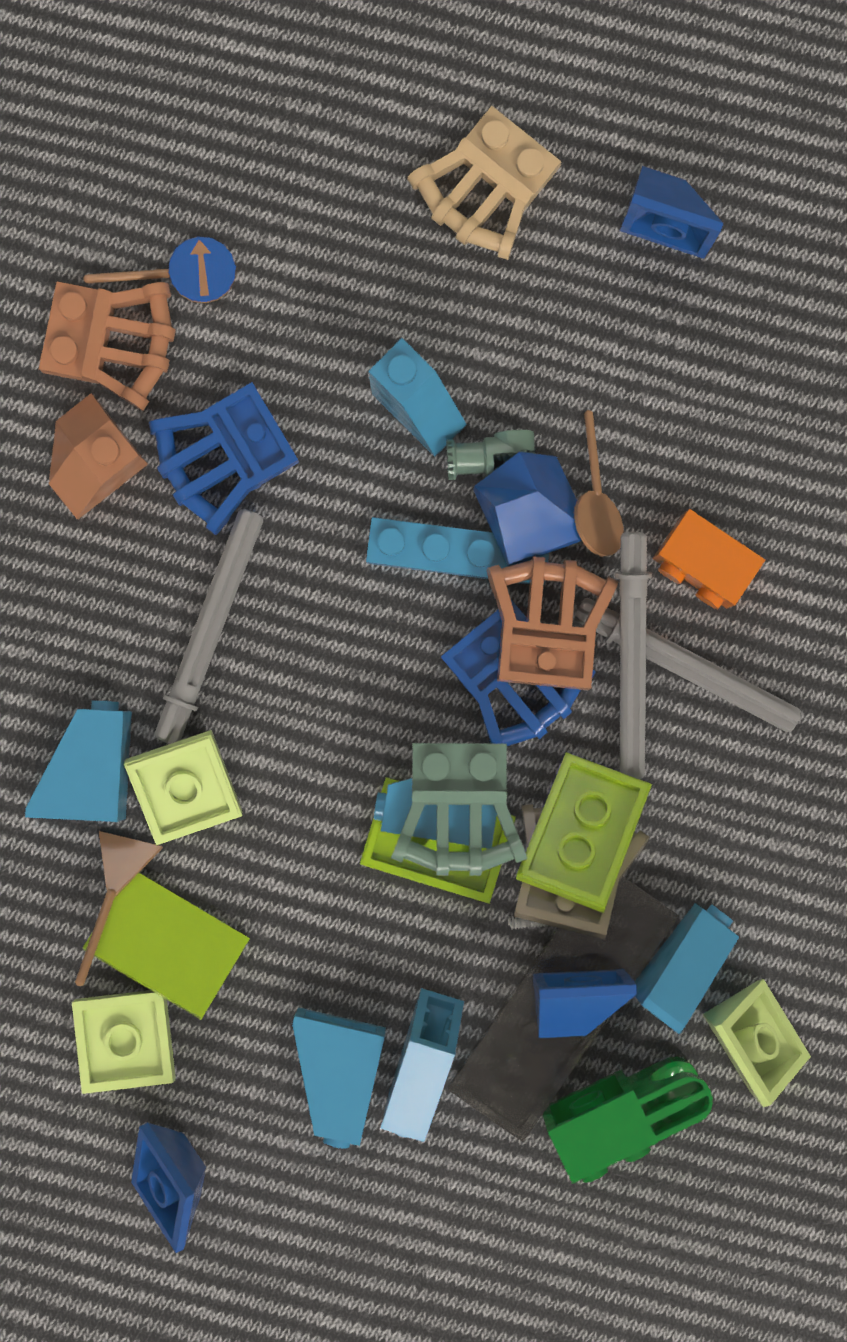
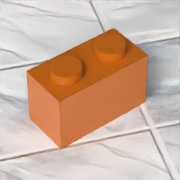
[652,509,765,610]

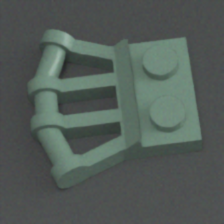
[391,743,527,876]

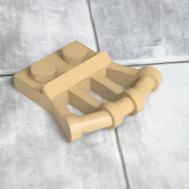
[407,106,561,260]

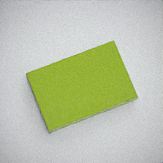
[516,752,652,913]
[360,777,516,904]
[83,873,250,1020]

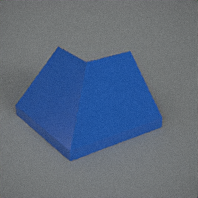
[620,166,723,259]
[473,452,582,566]
[533,969,637,1038]
[131,1123,206,1253]

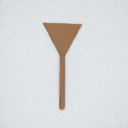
[75,831,163,986]

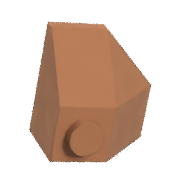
[49,393,148,520]

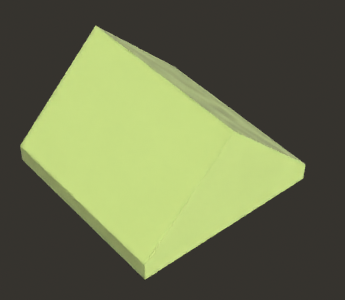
[703,979,811,1107]

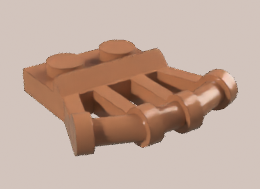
[39,282,176,411]
[487,556,619,690]

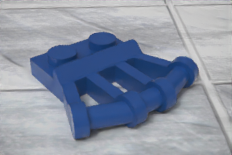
[149,382,300,535]
[440,600,596,746]

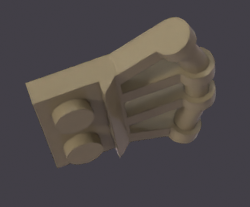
[514,804,650,940]

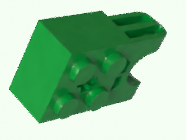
[541,1057,713,1184]

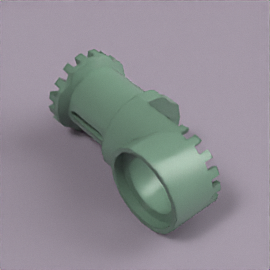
[446,430,535,480]

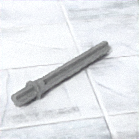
[154,509,263,744]
[615,532,652,779]
[574,598,801,732]

